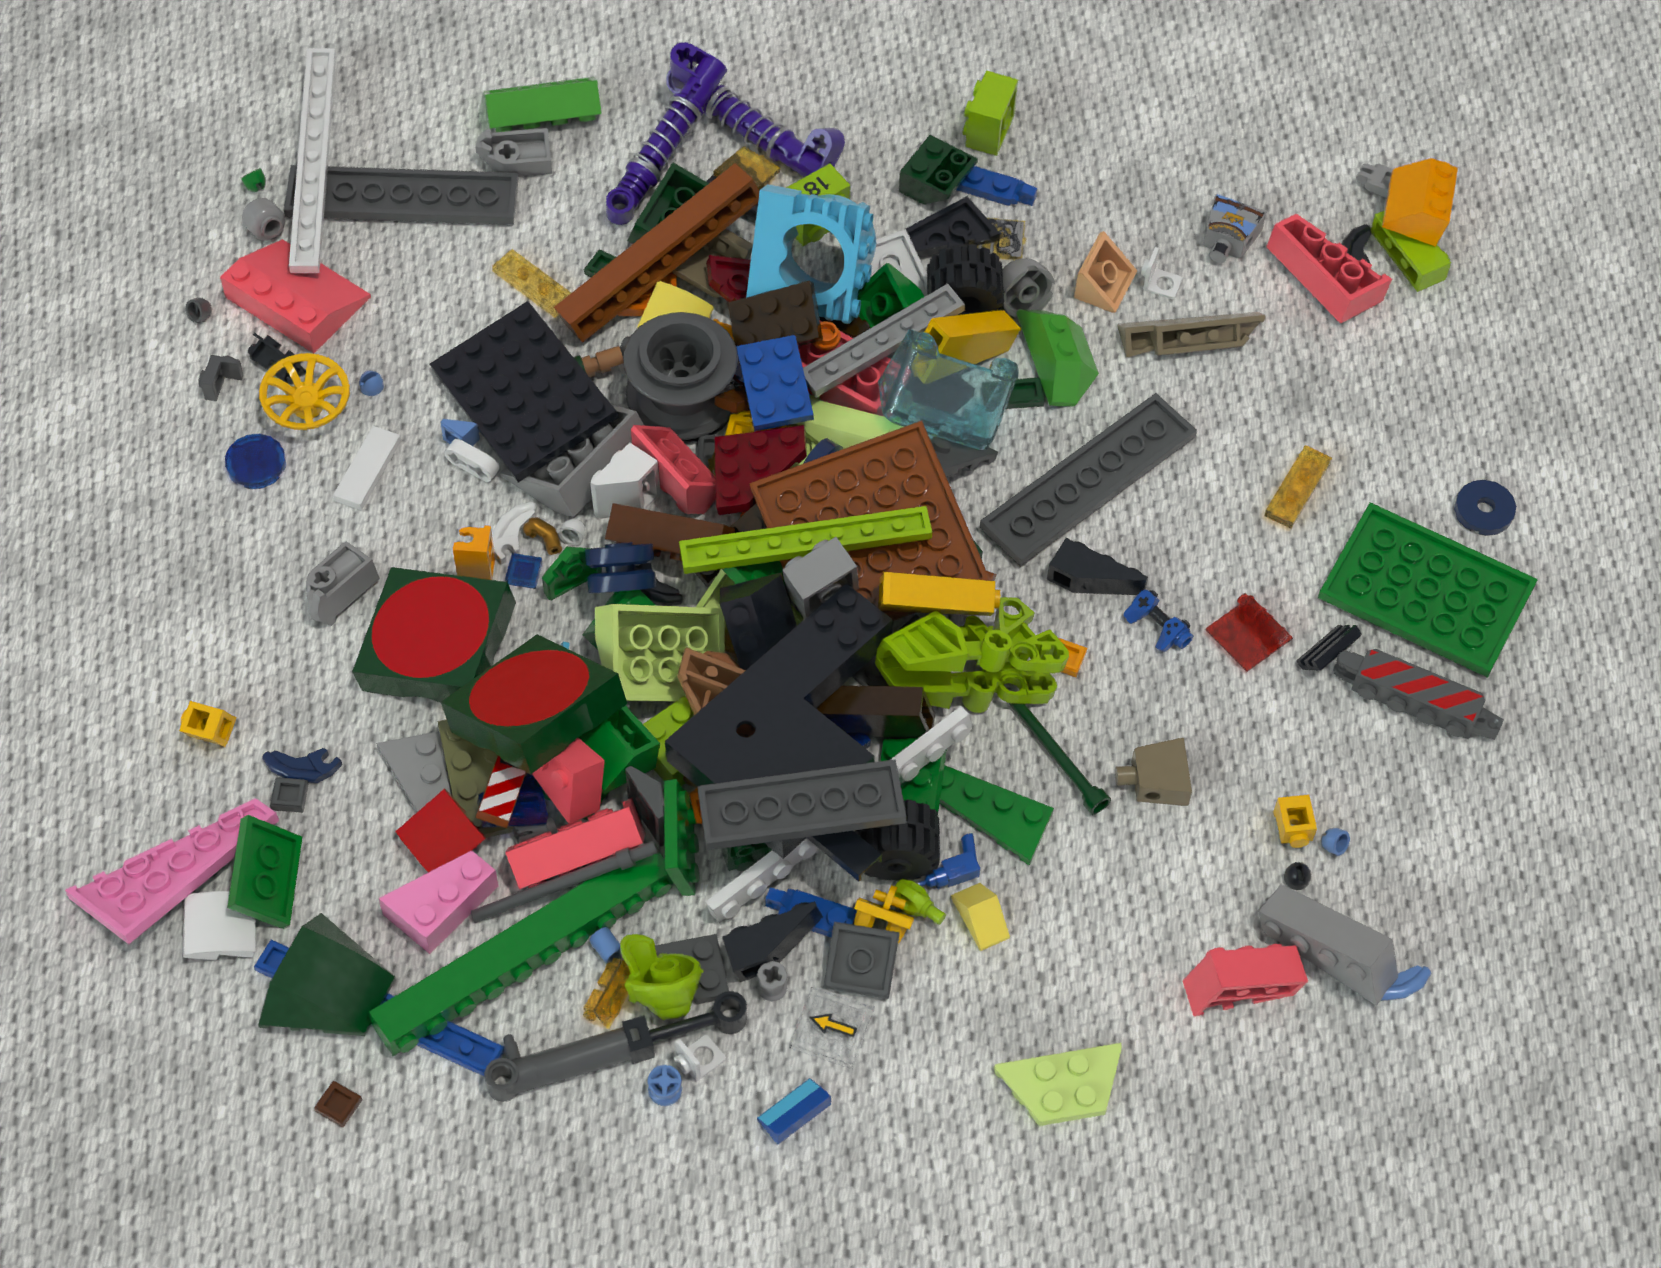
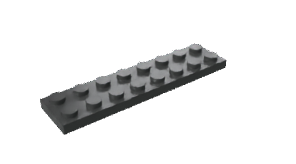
[284,165,519,225]
[980,393,1197,567]

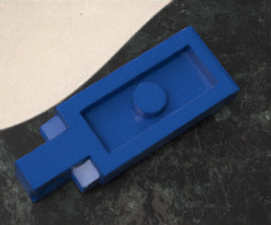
[956,166,1037,206]
[765,888,857,937]

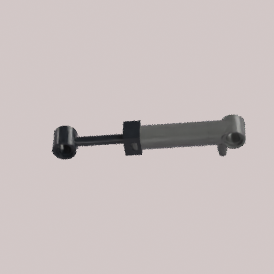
[484,991,747,1102]

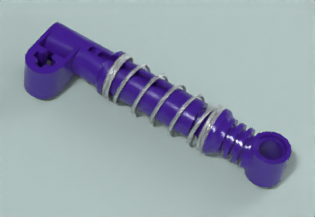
[606,42,727,225]
[666,67,845,177]

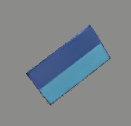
[757,1078,831,1145]

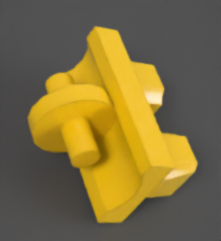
[854,885,914,944]

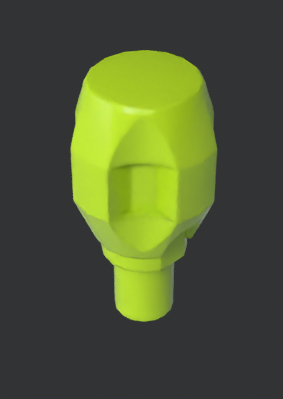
[895,879,946,925]

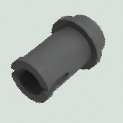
[513,816,557,844]

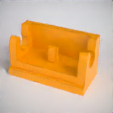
[453,525,496,580]

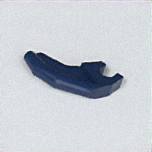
[262,748,342,783]

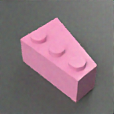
[378,851,498,954]

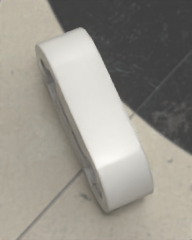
[444,439,500,482]

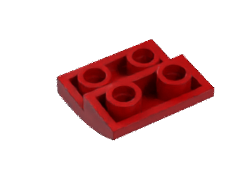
[395,788,486,873]

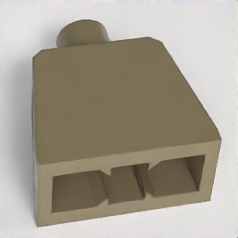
[1115,738,1192,806]

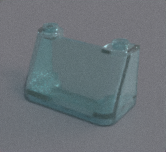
[878,329,1019,450]

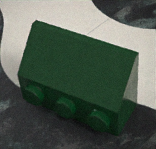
[627,162,709,244]

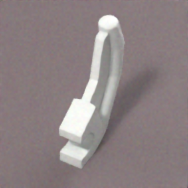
[492,502,537,565]

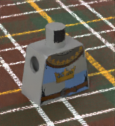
[1203,194,1267,263]

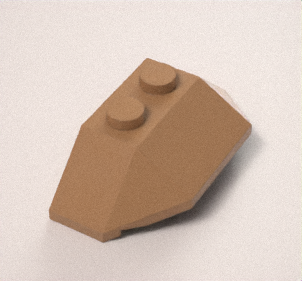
[677,647,756,737]

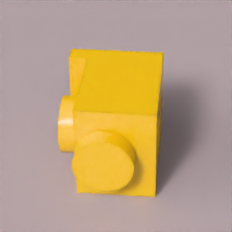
[179,701,236,747]
[1273,795,1317,848]

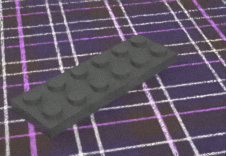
[697,759,906,850]

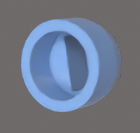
[359,370,384,396]
[1321,828,1350,856]

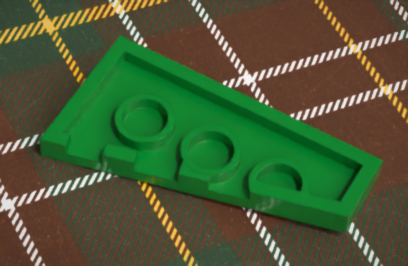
[940,765,1054,866]

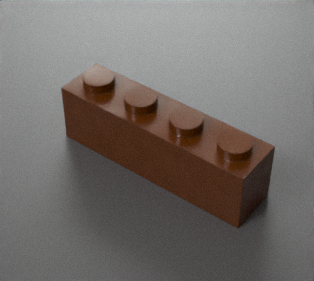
[605,503,735,562]

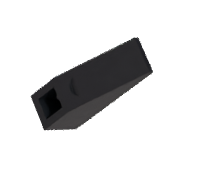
[1047,538,1148,595]
[722,901,823,982]

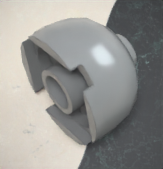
[1002,258,1055,318]

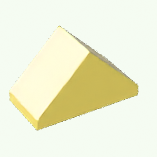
[951,883,1010,951]

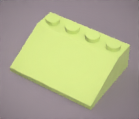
[595,604,725,702]

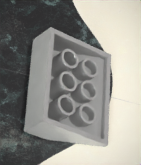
[500,405,644,517]

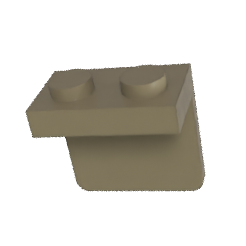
[672,229,753,298]

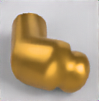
[523,517,562,555]

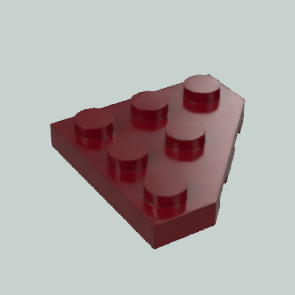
[706,255,751,302]
[714,425,807,515]

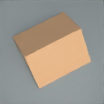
[1074,231,1137,313]

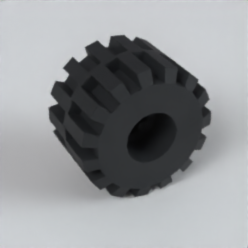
[927,244,1004,315]
[855,800,940,881]

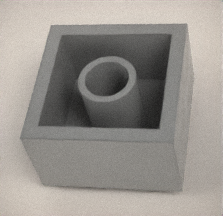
[783,537,859,619]

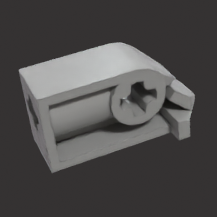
[475,128,552,176]
[306,541,380,626]

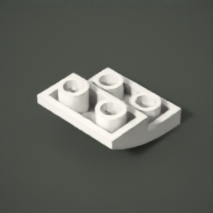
[183,891,255,960]

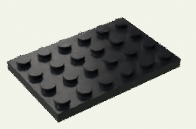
[429,301,619,483]

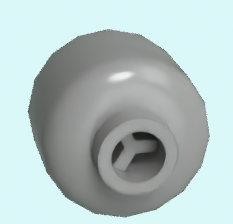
[242,198,285,241]

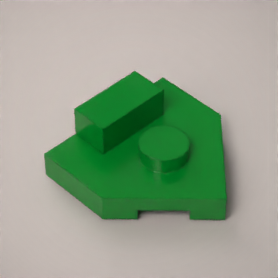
[542,546,602,601]

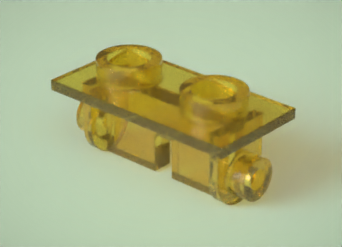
[583,958,630,1029]

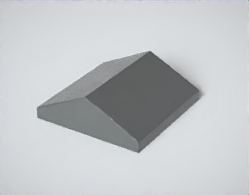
[625,766,665,847]

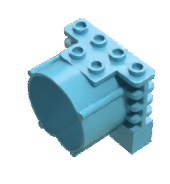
[746,184,876,324]

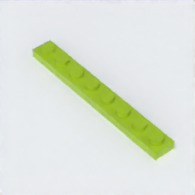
[679,506,932,574]

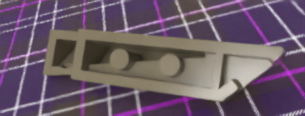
[1117,312,1266,357]

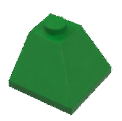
[857,263,925,328]

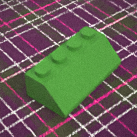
[483,77,602,132]

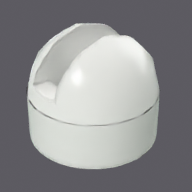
[559,519,585,546]

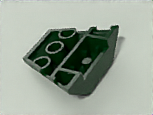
[258,913,396,1036]

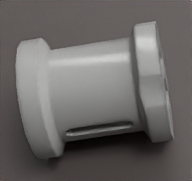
[757,961,787,1001]

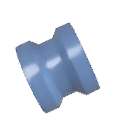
[647,1065,682,1106]

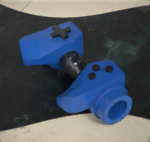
[1124,590,1194,652]

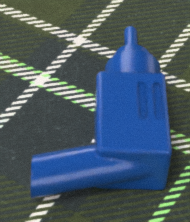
[917,833,980,889]

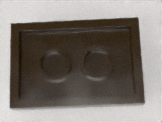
[728,280,823,346]

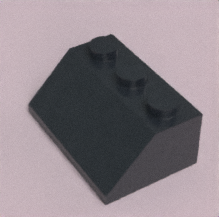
[720,572,797,670]

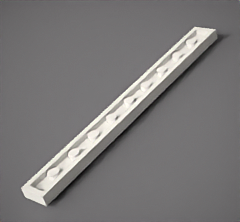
[289,48,336,273]
[705,706,972,923]

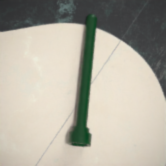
[1009,703,1111,815]

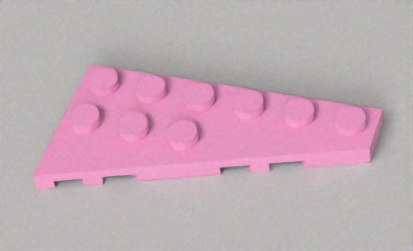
[65,798,279,944]

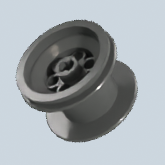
[623,312,738,444]

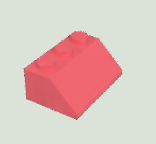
[631,425,716,514]

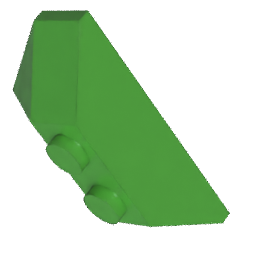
[1016,309,1099,407]

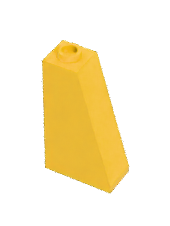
[907,310,1021,383]
[878,572,1000,616]

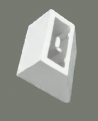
[590,442,661,519]

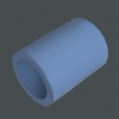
[589,927,622,965]

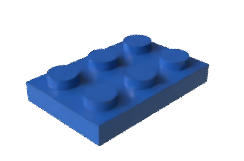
[736,335,814,431]

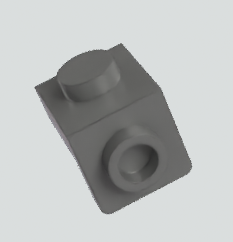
[199,355,244,402]

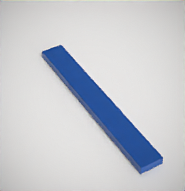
[254,939,505,1077]

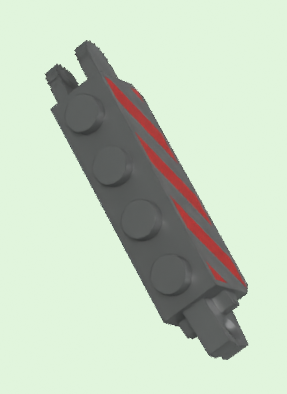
[1333,649,1504,740]

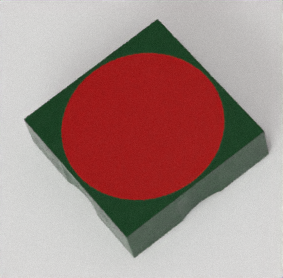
[352,567,516,702]
[441,634,627,775]

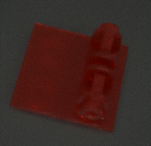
[1205,593,1293,672]

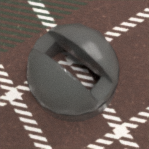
[185,298,212,323]

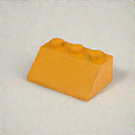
[1382,158,1458,247]

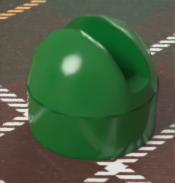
[241,168,266,192]

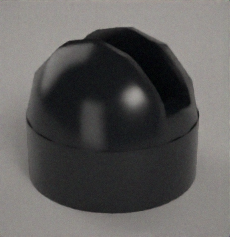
[1284,862,1311,890]

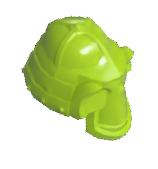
[620,934,703,1020]

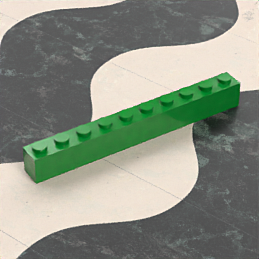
[369,841,674,1056]

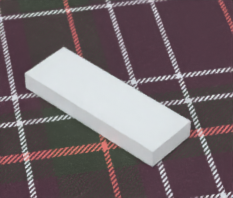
[333,426,401,511]

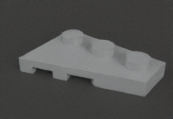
[376,731,452,813]

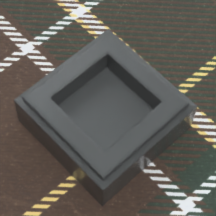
[270,777,309,813]

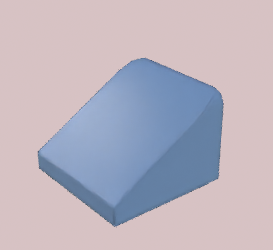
[440,419,480,446]

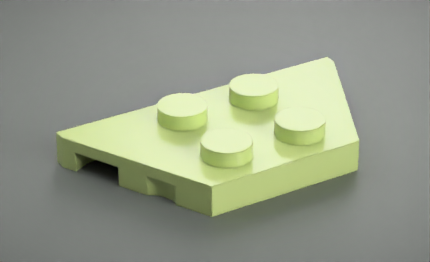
[994,1043,1122,1126]

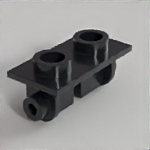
[248,332,306,385]

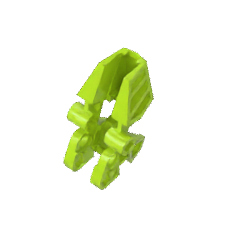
[875,597,1069,713]

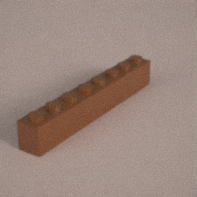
[553,163,760,343]

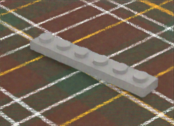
[803,284,965,397]

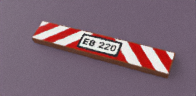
[476,755,526,828]

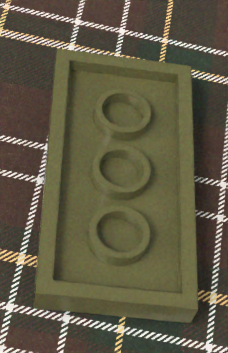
[437,719,525,838]

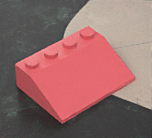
[220,239,371,354]

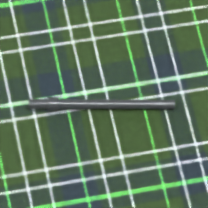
[471,841,659,923]

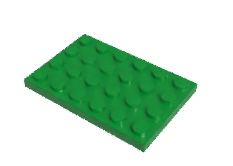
[1318,502,1538,678]

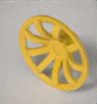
[259,353,350,430]

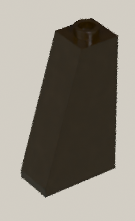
[816,685,935,739]

